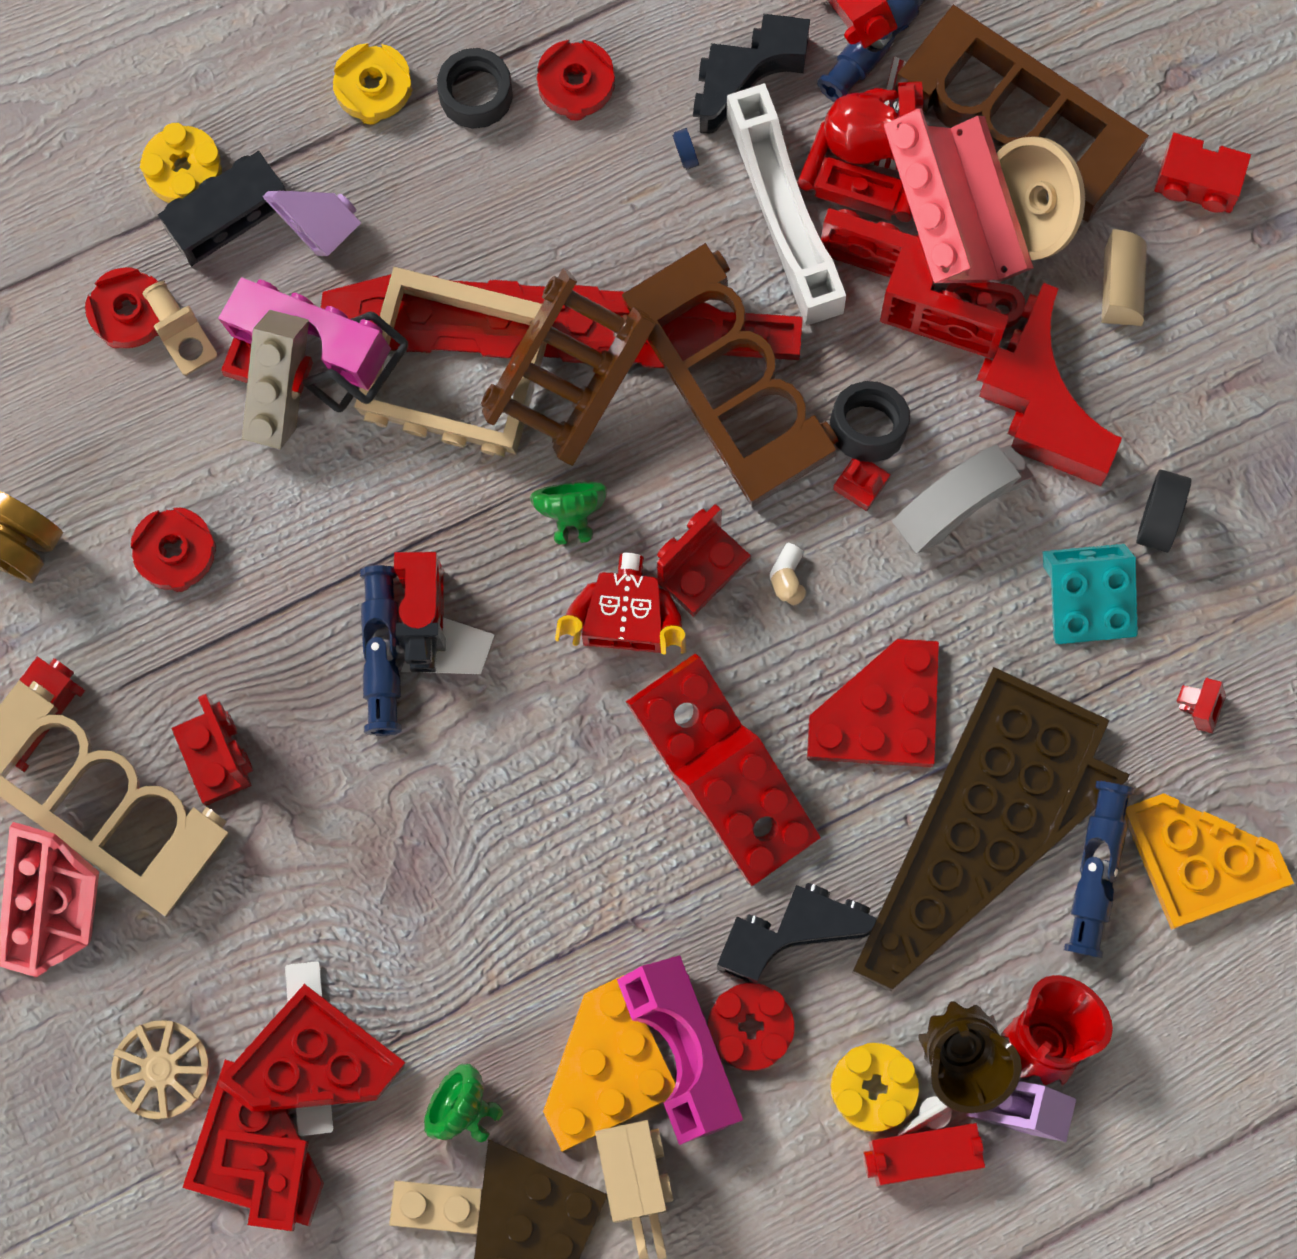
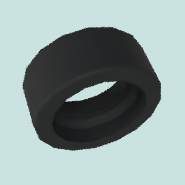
[437,48,513,129]
[830,381,910,462]
[1136,470,1192,553]

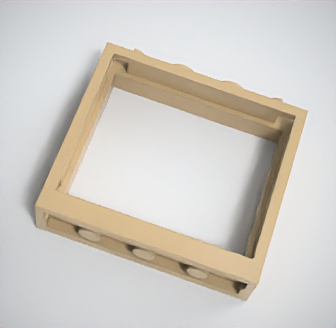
[354,267,547,457]

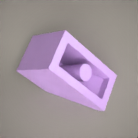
[263,191,361,256]
[966,1081,1076,1142]

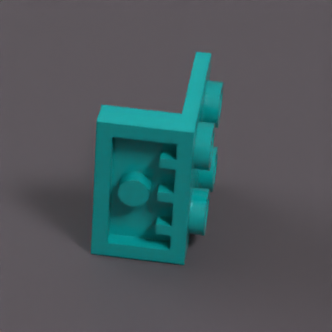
[1042,544,1138,644]

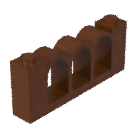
[895,4,1149,223]
[622,243,839,507]

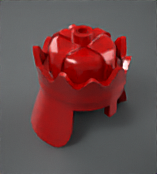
[1001,975,1113,1085]

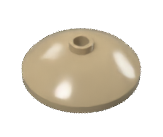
[997,137,1085,260]

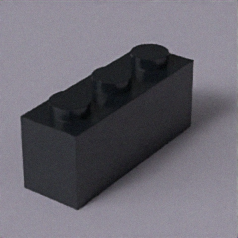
[158,151,286,266]

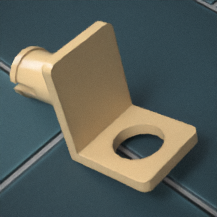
[142,281,217,376]

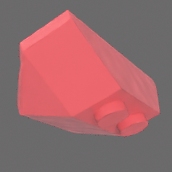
[0,822,99,977]

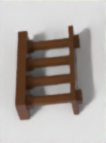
[481,268,656,466]

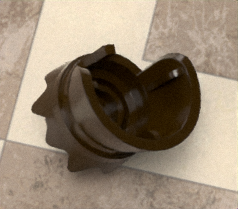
[918,1001,1022,1113]

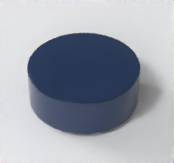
[672,127,699,170]

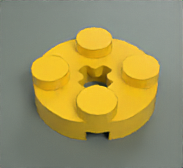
[333,43,413,125]
[140,123,222,203]
[830,1043,919,1132]

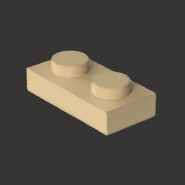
[389,1180,482,1234]

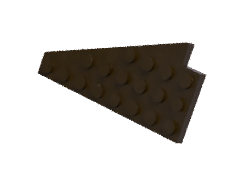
[852,667,1130,991]

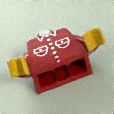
[555,553,686,655]

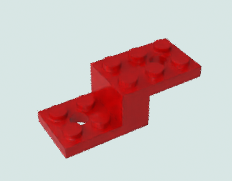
[821,208,1009,359]
[625,654,821,886]

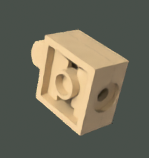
[595,1120,674,1259]

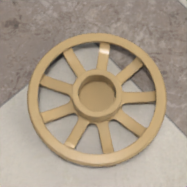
[111,1020,209,1119]

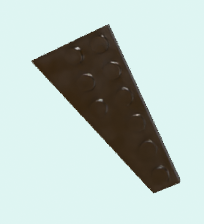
[474,1139,608,1259]

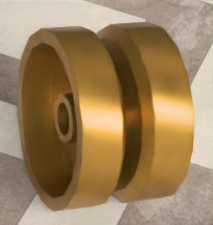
[0,491,63,583]

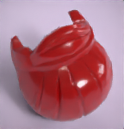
[824,88,898,165]

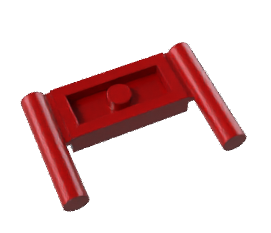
[797,121,913,222]

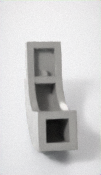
[892,444,1034,554]

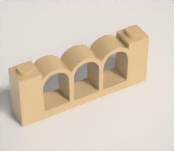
[0,680,229,917]

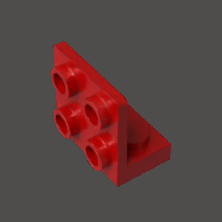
[657,504,751,617]
[171,694,253,806]

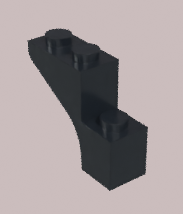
[693,13,810,134]
[717,883,877,984]

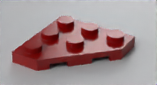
[807,639,939,768]
[218,983,406,1112]
[182,1059,324,1226]

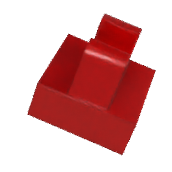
[833,458,891,511]
[1177,678,1226,734]

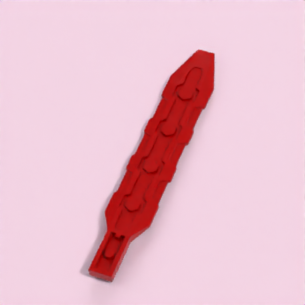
[321,274,803,369]

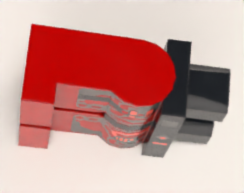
[394,552,446,672]

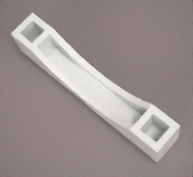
[726,83,846,326]

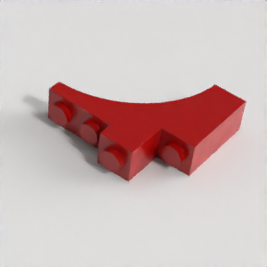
[977,283,1122,486]

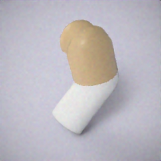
[770,543,806,605]

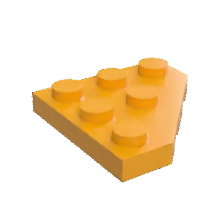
[1125,793,1294,930]
[543,975,675,1152]

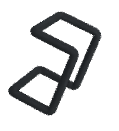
[303,312,408,412]

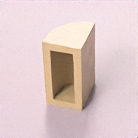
[1101,229,1147,326]

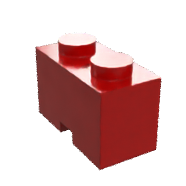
[1154,132,1251,213]

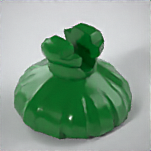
[530,482,607,545]
[424,1064,503,1143]

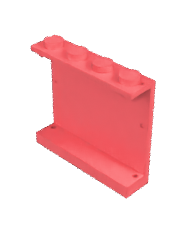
[884,108,1034,283]

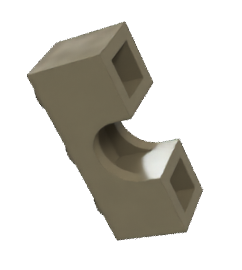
[242,310,309,450]

